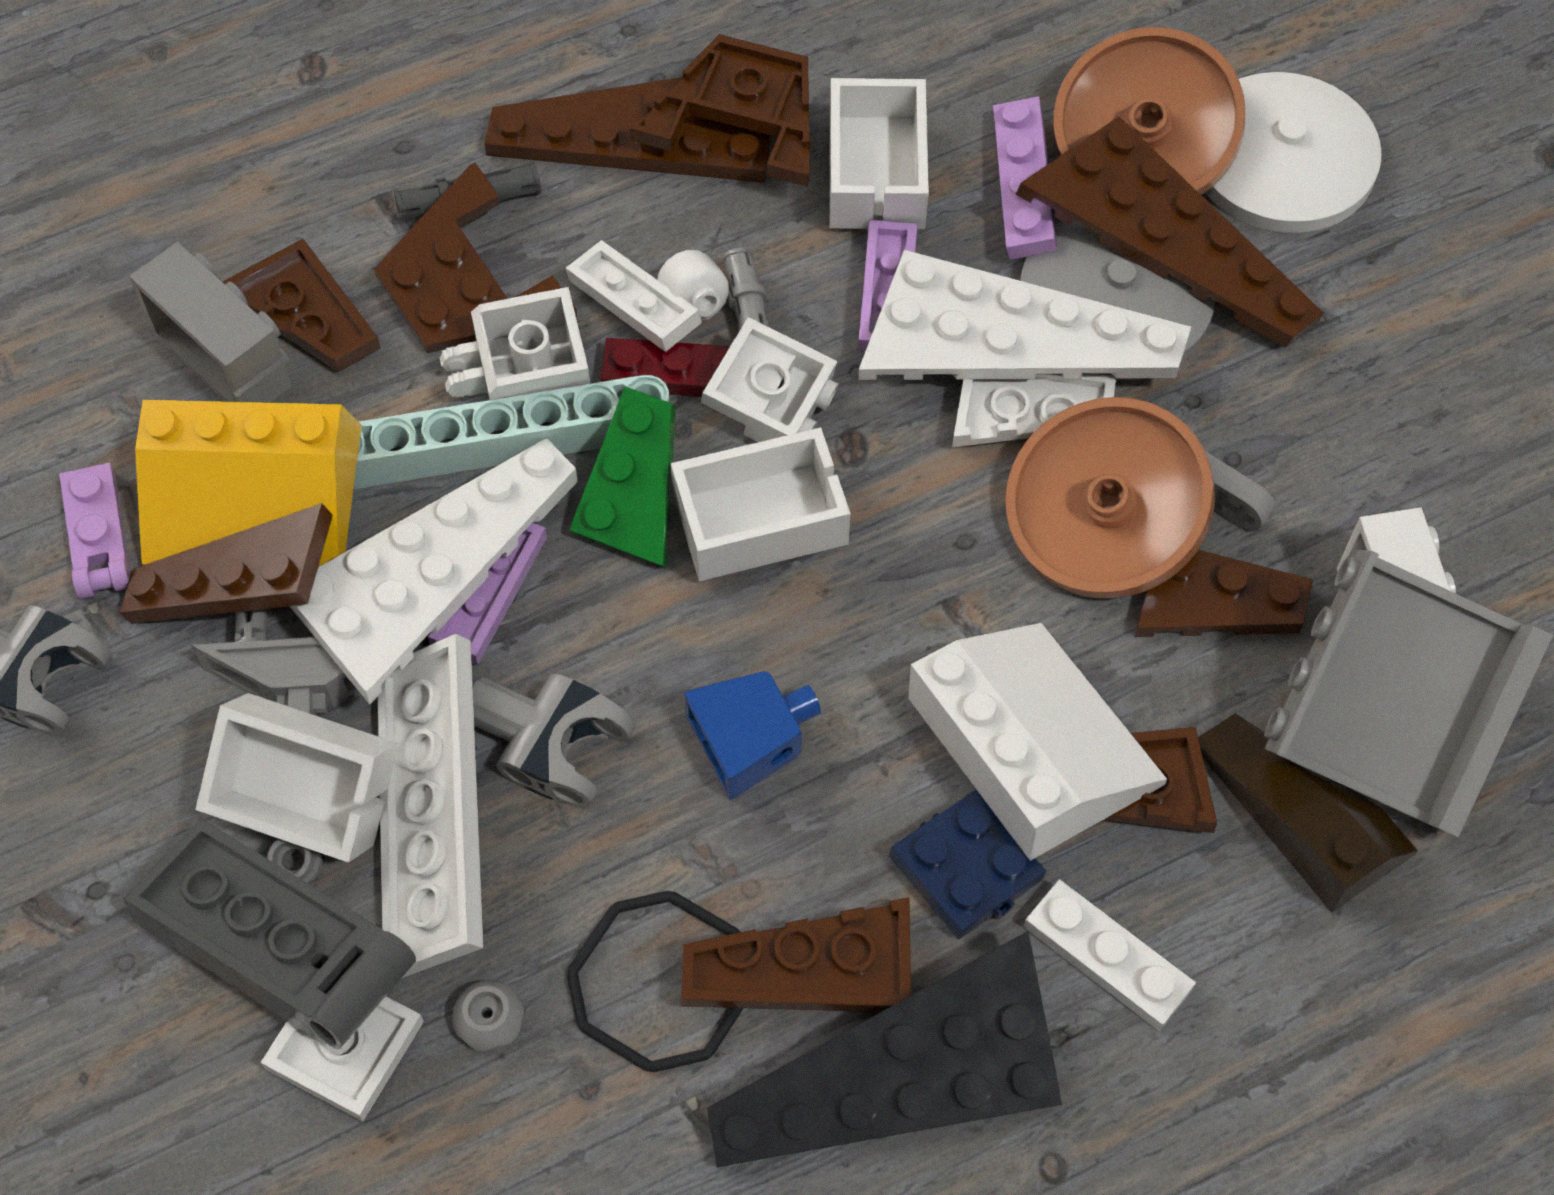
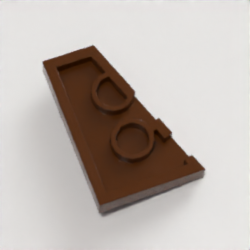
[222,238,381,372]

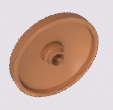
[1054,27,1245,195]
[1005,397,1215,599]

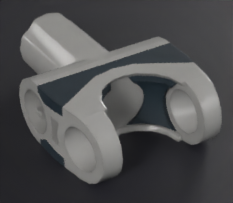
[0,605,112,735]
[472,674,635,807]

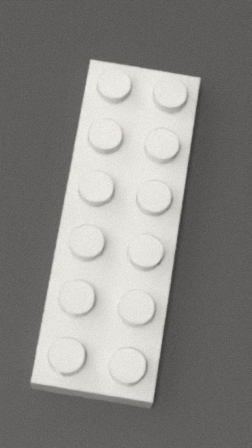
[378,633,483,978]

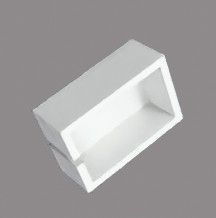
[829,78,929,229]
[671,427,851,581]
[195,693,399,863]

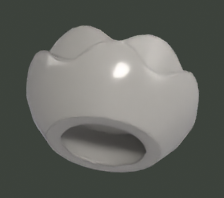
[452,980,524,1052]

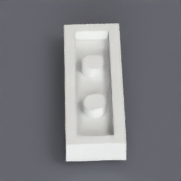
[566,240,702,352]
[1024,879,1196,1032]

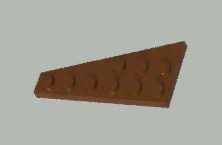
[484,77,772,183]
[1016,117,1324,348]

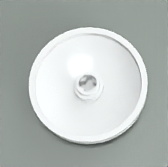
[1205,72,1381,233]

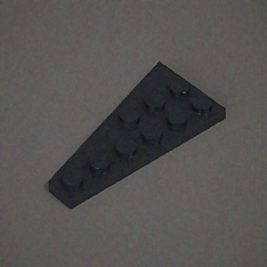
[707,931,1062,1167]

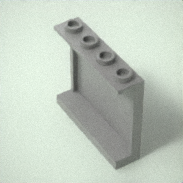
[1264,550,1553,837]

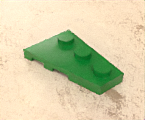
[569,386,676,568]

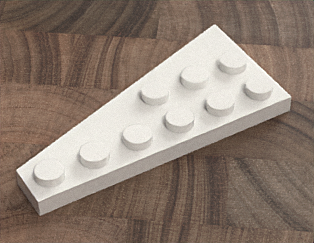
[859,250,1191,380]
[290,438,578,705]

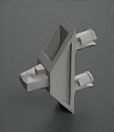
[191,608,359,716]

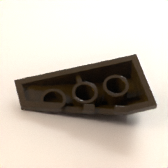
[1198,713,1418,913]

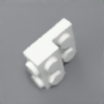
[701,317,839,442]

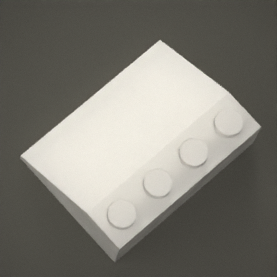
[908,623,1167,861]

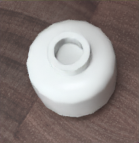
[657,250,729,321]

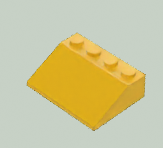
[135,400,362,567]

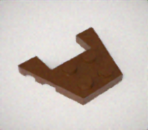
[630,34,810,187]
[374,162,577,353]

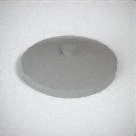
[1020,220,1215,381]

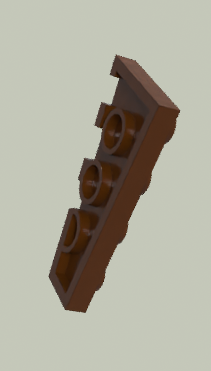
[681,897,911,1012]

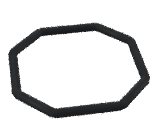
[567,891,744,1072]

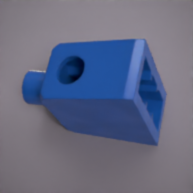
[684,671,821,800]

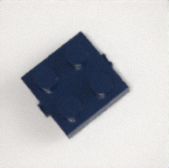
[889,790,1047,940]

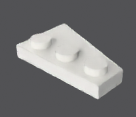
[952,373,1116,447]

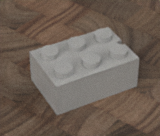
[129,241,292,403]

